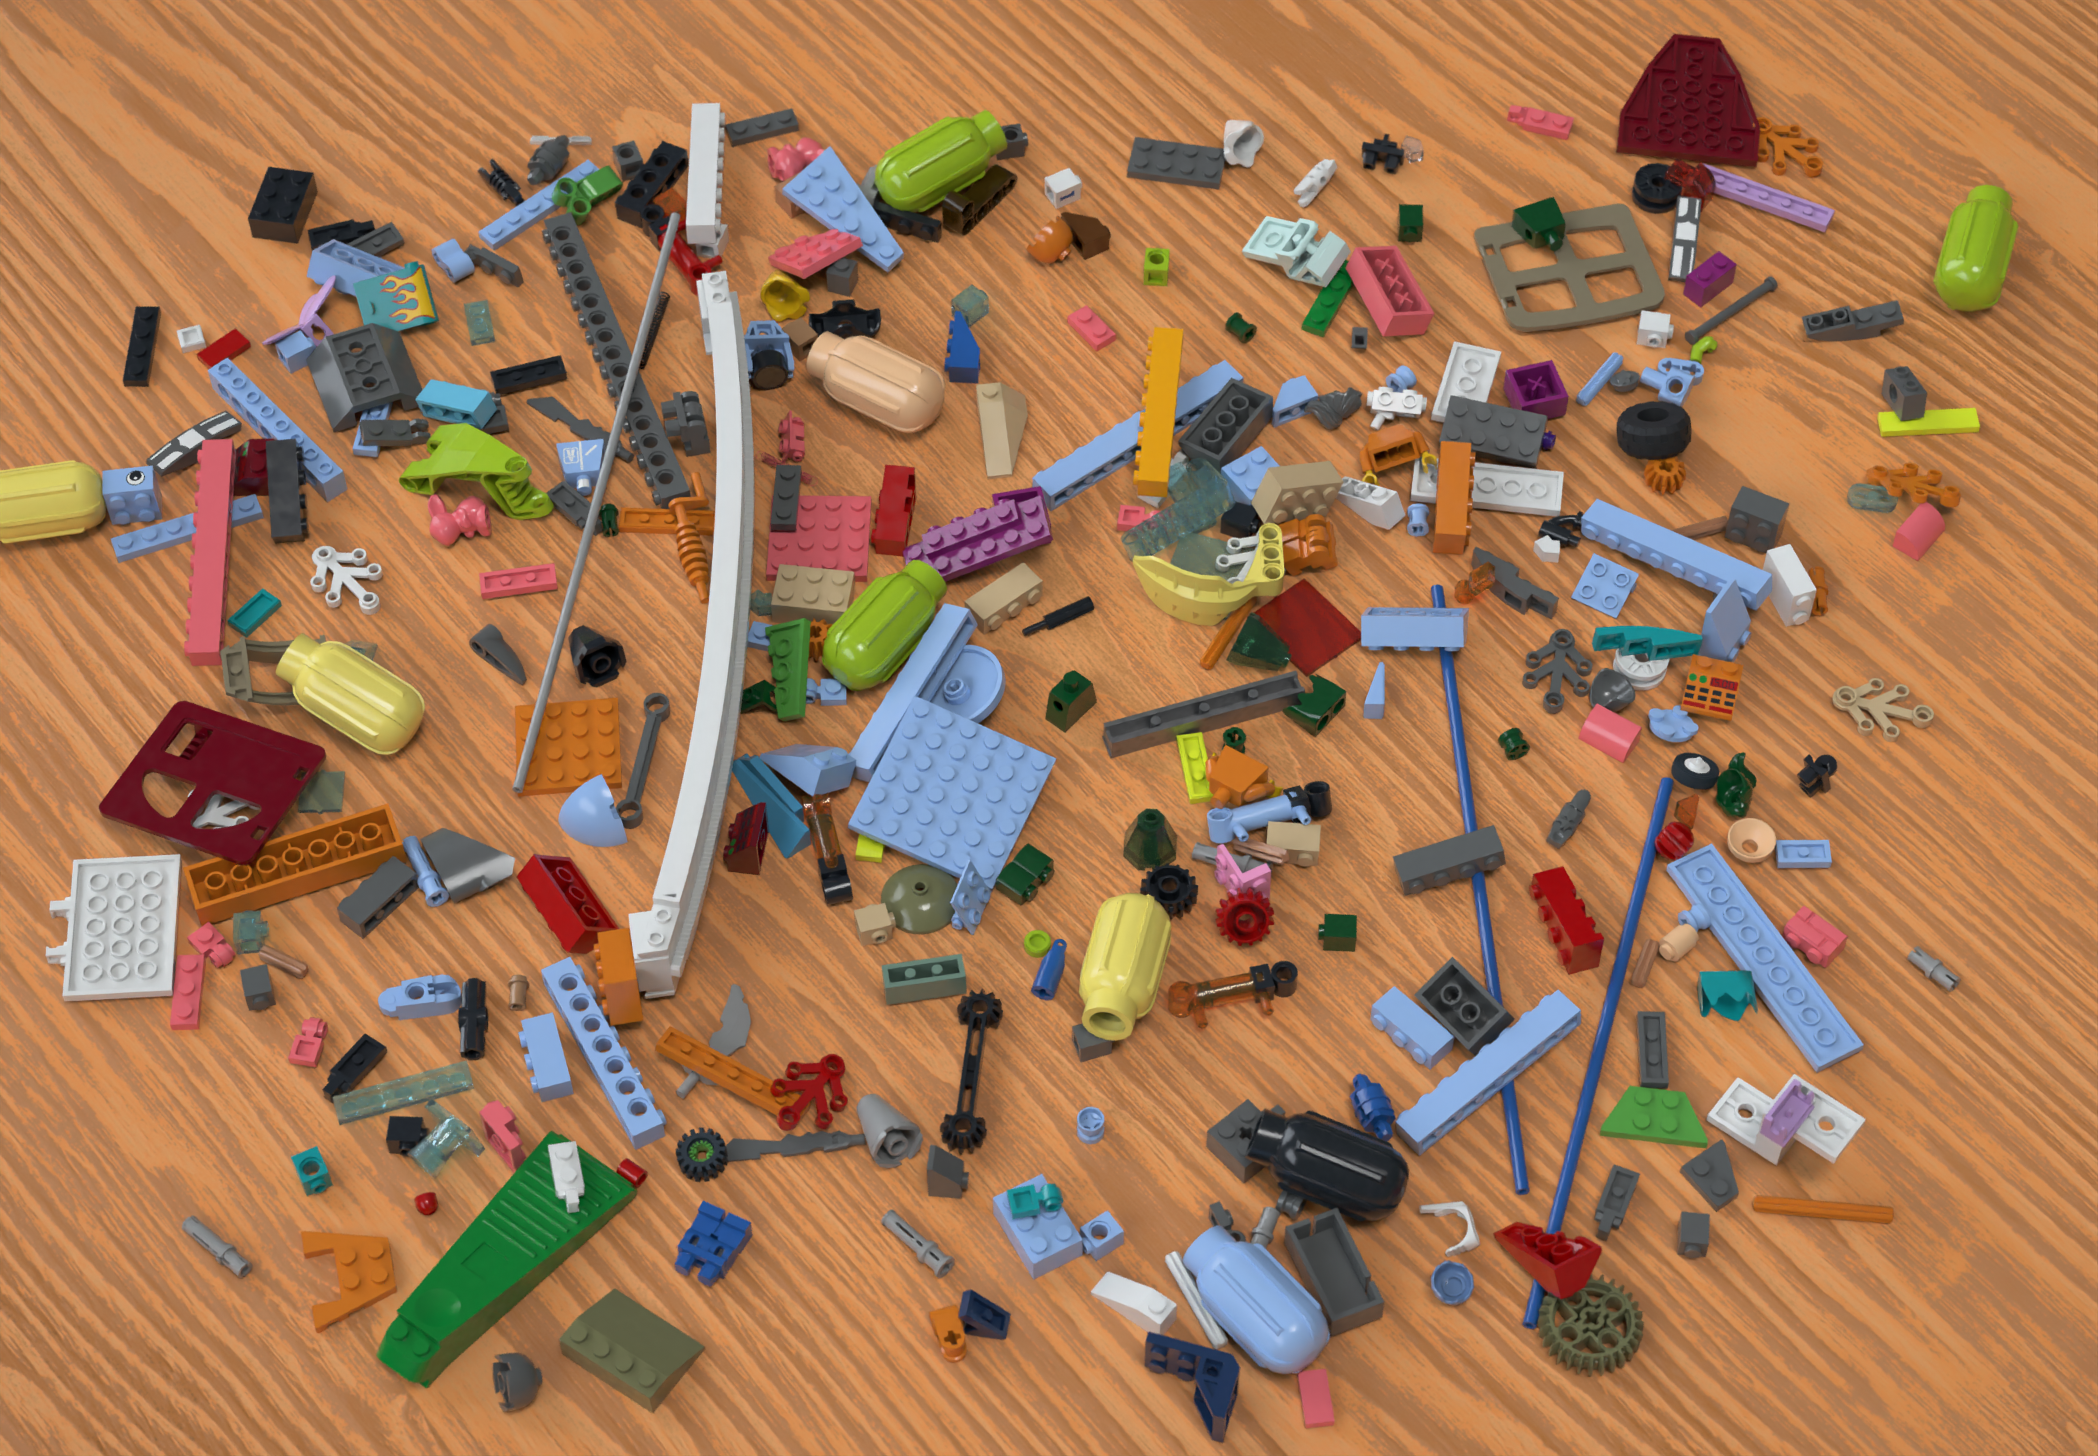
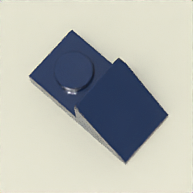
[958,1289,1011,1340]

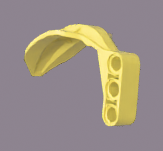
[1133,523,1284,626]

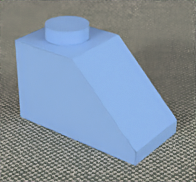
[1272,375,1318,428]

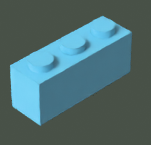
[415,379,497,429]

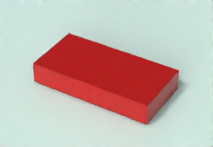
[197,328,251,369]

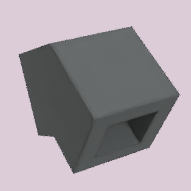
[1351,327,1368,349]

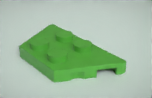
[1600,1086,1708,1148]

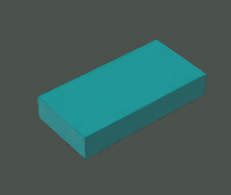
[227,588,282,638]

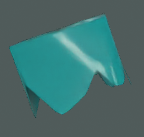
[1697,970,1758,1021]

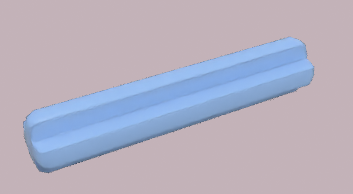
[1576,352,1623,406]

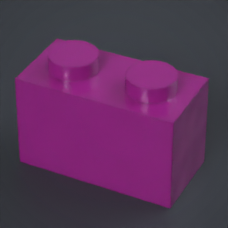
[1683,251,1737,308]

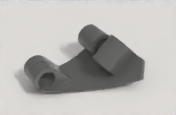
[420,828,515,904]

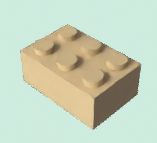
[1251,461,1344,524]
[771,564,856,625]

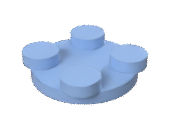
[1648,705,1699,742]

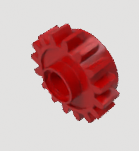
[1215,887,1274,946]

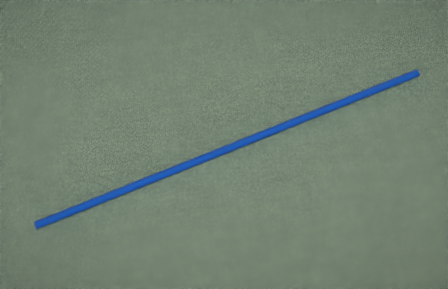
[1431,585,1530,1195]

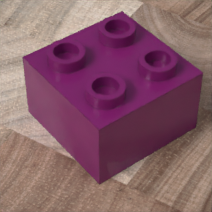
[1503,360,1569,419]

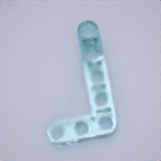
[1121,458,1236,562]

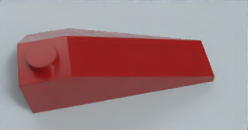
[1493,1222,1602,1299]

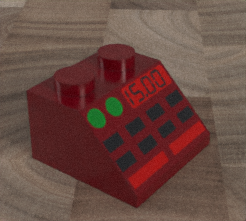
[234,439,274,496]
[723,802,769,875]

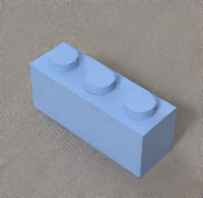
[1370,986,1454,1070]
[518,1012,574,1102]

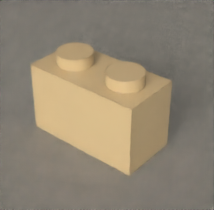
[1265,821,1321,867]

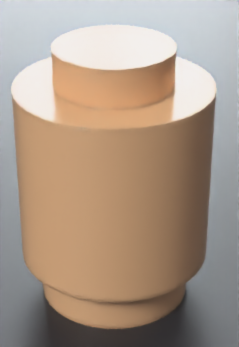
[1659,923,1699,962]

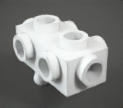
[1367,387,1427,431]

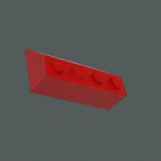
[516,854,619,954]

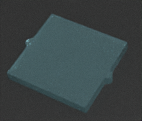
[298,770,345,815]

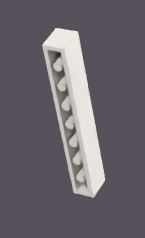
[686,103,726,244]

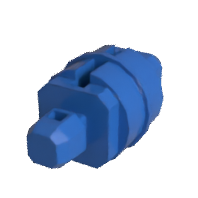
[1350,1074,1396,1141]

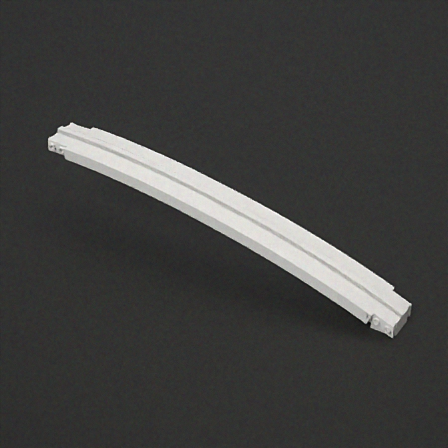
[628,271,755,999]

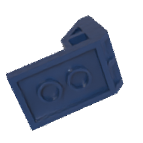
[1145,1332,1240,1443]

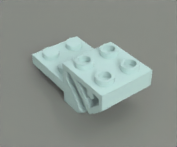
[1242,216,1351,287]

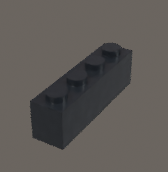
[266,439,309,544]

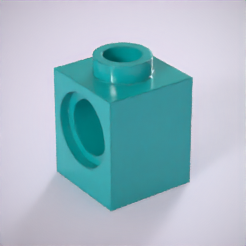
[291,1146,333,1196]

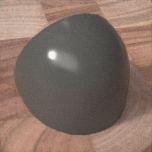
[1590,668,1636,712]

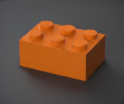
[594,928,644,1026]

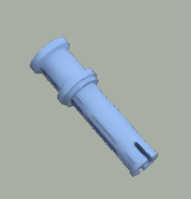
[402,836,449,907]

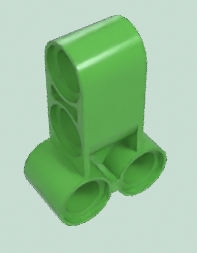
[552,165,624,226]

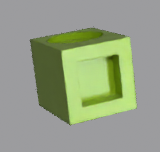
[1144,248,1170,286]

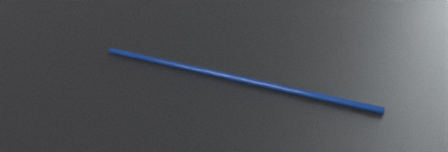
[1522,777,1674,1329]

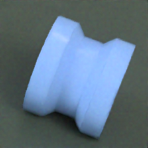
[1386,365,1417,393]
[1678,903,1711,932]

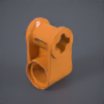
[929,1304,967,1363]

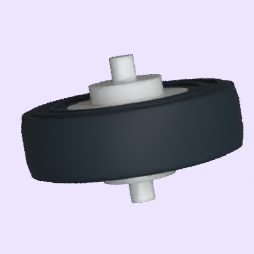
[1671,753,1719,790]

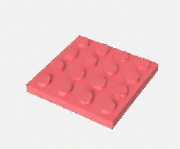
[766,495,872,582]

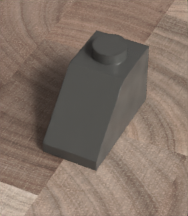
[927,1145,969,1199]

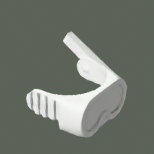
[1419,1201,1480,1257]

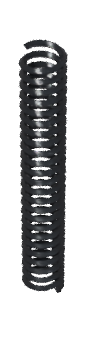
[639,292,670,369]

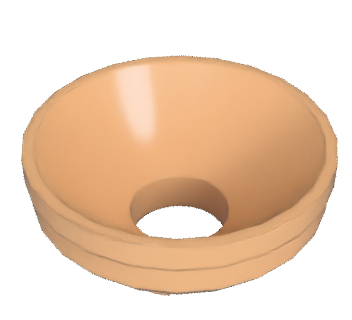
[1727,818,1776,863]

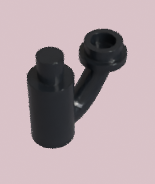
[1538,511,1584,547]

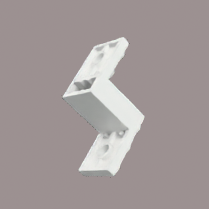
[1706,1074,1866,1165]

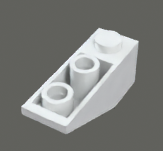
[1336,476,1406,530]

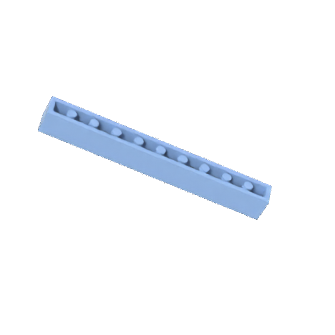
[1032,360,1244,511]

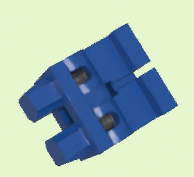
[675,1201,753,1287]

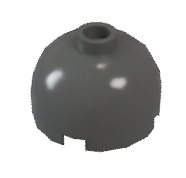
[492,1353,542,1411]

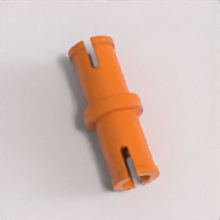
[1808,566,1829,615]

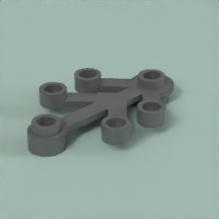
[1522,629,1593,714]

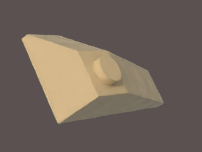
[976,382,1028,479]

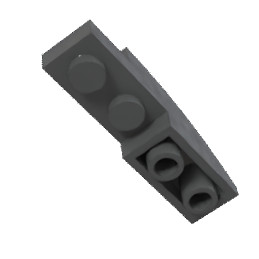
[1802,300,1904,341]
[1471,547,1559,619]

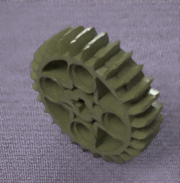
[1537,1274,1644,1376]

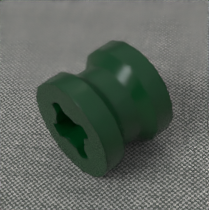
[1498,728,1530,760]

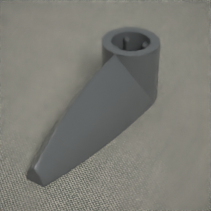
[469,624,527,685]

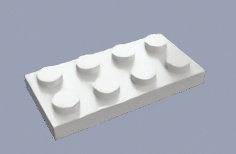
[1431,341,1501,423]

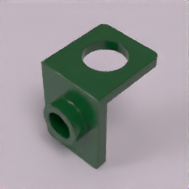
[740,680,778,714]

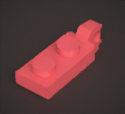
[1507,105,1574,140]

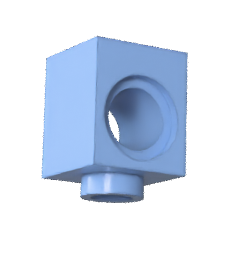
[1080,1210,1124,1261]

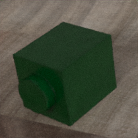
[1398,204,1423,242]
[1318,914,1357,952]

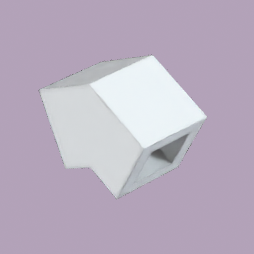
[1533,535,1560,563]

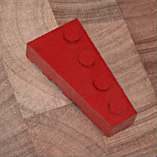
[1529,866,1604,975]

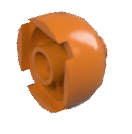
[1026,216,1073,263]

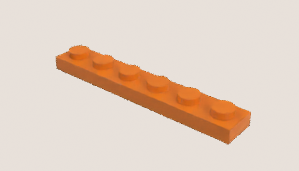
[655,1026,812,1124]

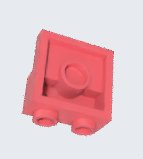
[479,1100,526,1173]

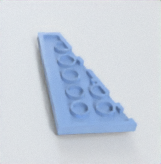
[782,146,904,272]

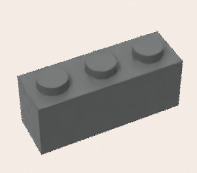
[337,856,419,939]

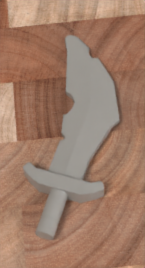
[676,984,751,1098]

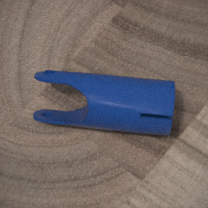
[1031,939,1067,1000]

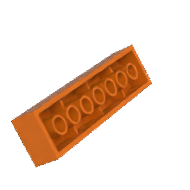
[183,803,407,927]

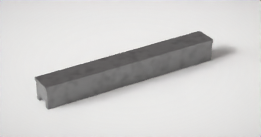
[1102,671,1305,759]

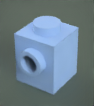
[275,330,316,374]

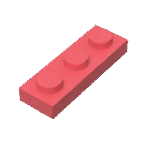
[479,563,558,599]
[170,954,206,1030]

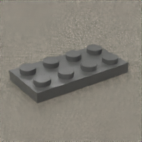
[1127,137,1226,190]

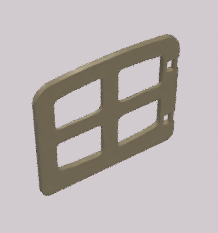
[1474,204,1665,332]

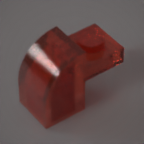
[1664,158,1716,212]

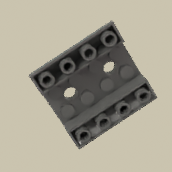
[306,323,422,432]

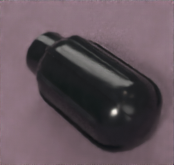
[1245,1108,1410,1222]

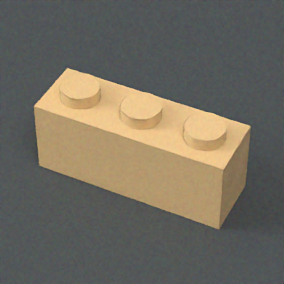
[964,562,1043,635]

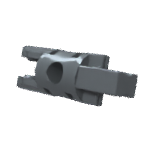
[1546,789,1591,849]

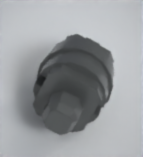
[527,135,570,185]

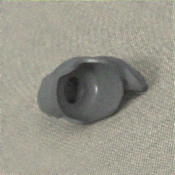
[1304,387,1362,430]

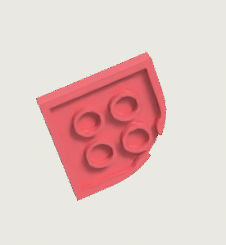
[768,229,863,279]

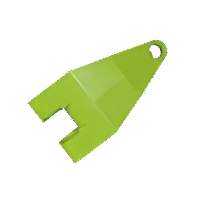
[399,423,554,520]

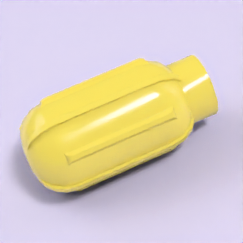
[0,460,107,544]
[276,633,425,755]
[1079,893,1172,1041]

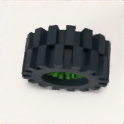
[676,1127,728,1182]

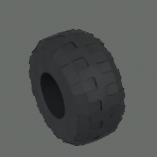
[1617,401,1692,460]

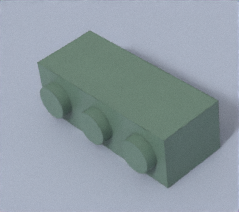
[881,954,967,1005]

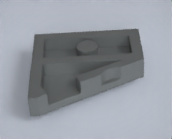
[1680,1139,1739,1212]

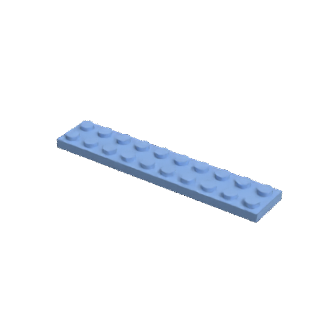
[1666,843,1864,1073]

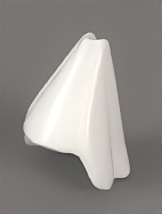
[1224,120,1264,167]

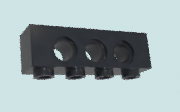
[615,141,689,228]

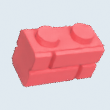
[1782,906,1848,968]

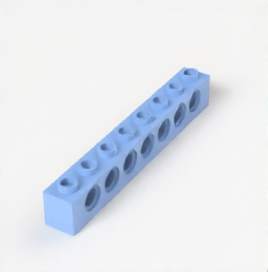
[208,358,347,502]
[541,957,667,1150]

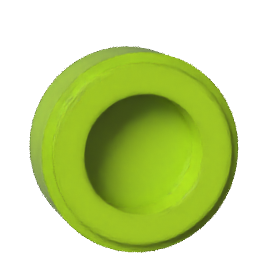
[1024,930,1051,958]

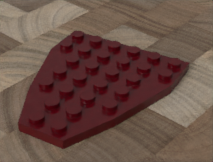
[1616,34,1760,167]

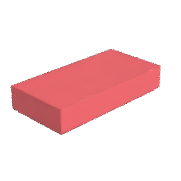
[1297,1369,1335,1428]

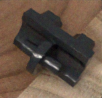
[1362,133,1405,174]
[1797,754,1838,798]

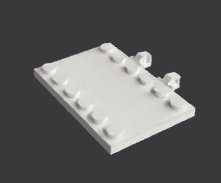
[46,854,182,1001]

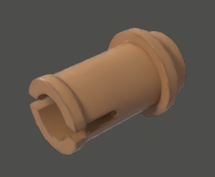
[508,975,529,1011]

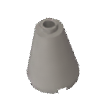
[856,1094,923,1168]

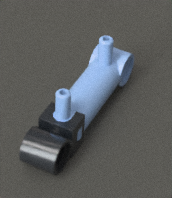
[1207,781,1332,843]

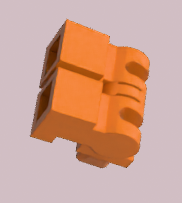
[1278,514,1338,576]

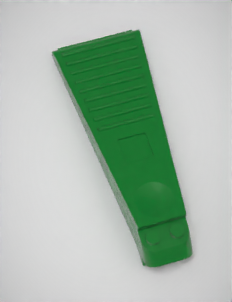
[376,1131,637,1388]

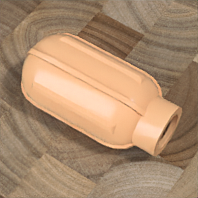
[806,331,945,433]

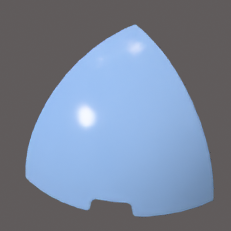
[558,774,628,847]

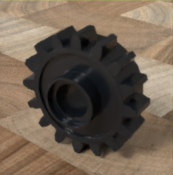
[1140,863,1198,920]

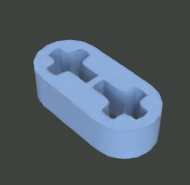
[1657,358,1704,386]

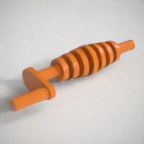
[668,472,710,604]

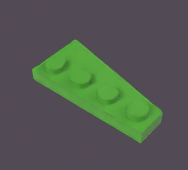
[765,618,811,722]

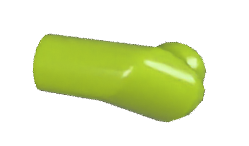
[1690,336,1717,364]

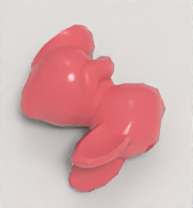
[767,137,825,181]
[428,494,491,546]

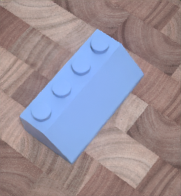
[306,239,405,296]
[1361,607,1469,651]

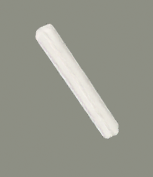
[1165,1251,1228,1349]

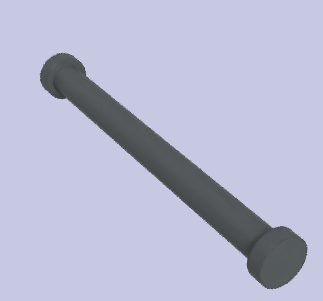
[1685,276,1778,345]

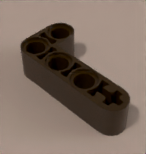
[942,164,1017,236]

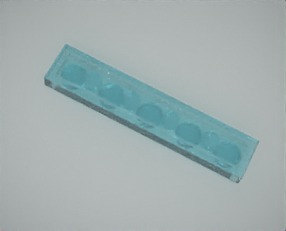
[332,1060,474,1125]

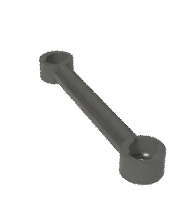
[616,693,670,829]

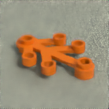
[1753,117,1823,178]
[1866,463,1961,507]

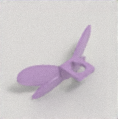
[262,275,336,347]

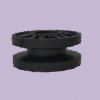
[1631,163,1684,214]

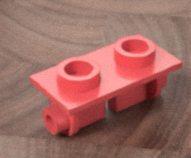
[778,410,805,463]

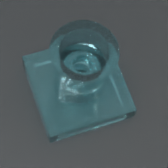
[407,1098,485,1178]

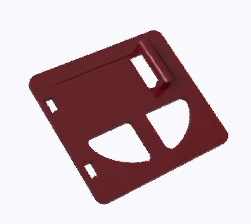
[99,701,326,865]

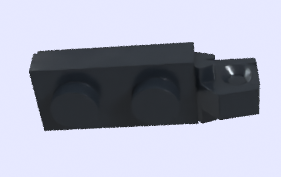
[308,219,375,251]
[322,1034,387,1103]

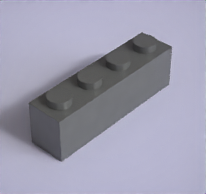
[1393,825,1506,896]

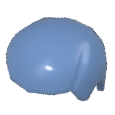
[1431,1260,1474,1305]

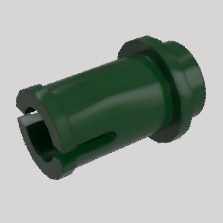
[599,504,619,537]

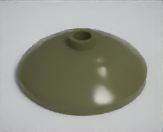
[881,864,957,935]

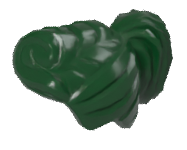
[1715,752,1757,818]

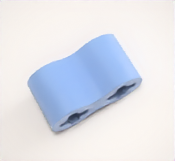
[432,238,475,283]

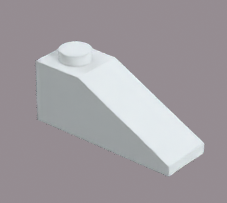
[1091,1271,1177,1335]

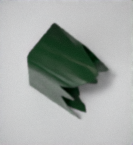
[1282,674,1346,737]

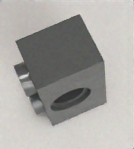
[1882,366,1927,421]

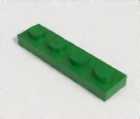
[1302,260,1354,338]

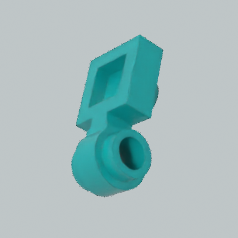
[1007,1184,1063,1220]

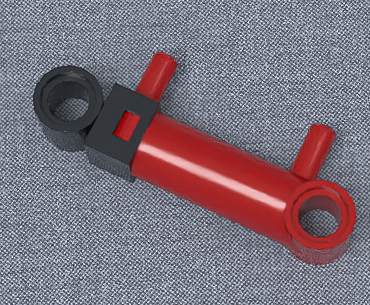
[641,204,723,296]

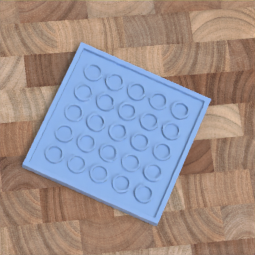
[848,695,1056,893]

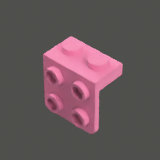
[1214,844,1271,900]

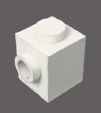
[1637,311,1674,348]

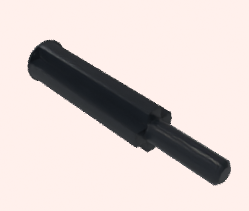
[1022,596,1094,636]

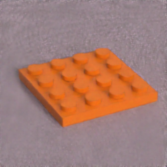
[515,697,622,797]

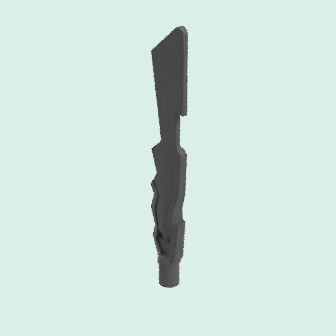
[527,397,634,462]
[726,1131,865,1162]

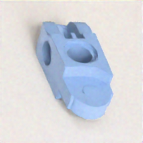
[378,974,462,1020]

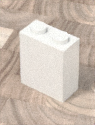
[1763,544,1817,627]

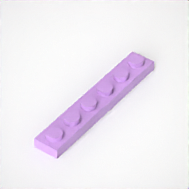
[1693,163,1835,232]

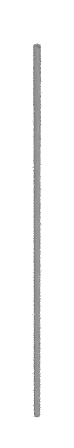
[512,213,680,793]

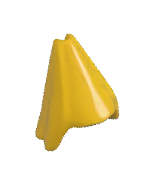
[760,269,810,322]

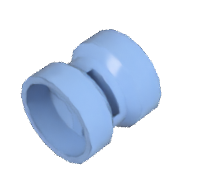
[1077,1107,1104,1144]

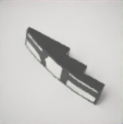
[1668,196,1701,282]
[146,411,242,476]

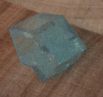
[750,589,772,616]

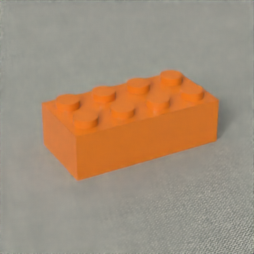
[1433,441,1476,555]

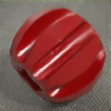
[1655,821,1694,861]

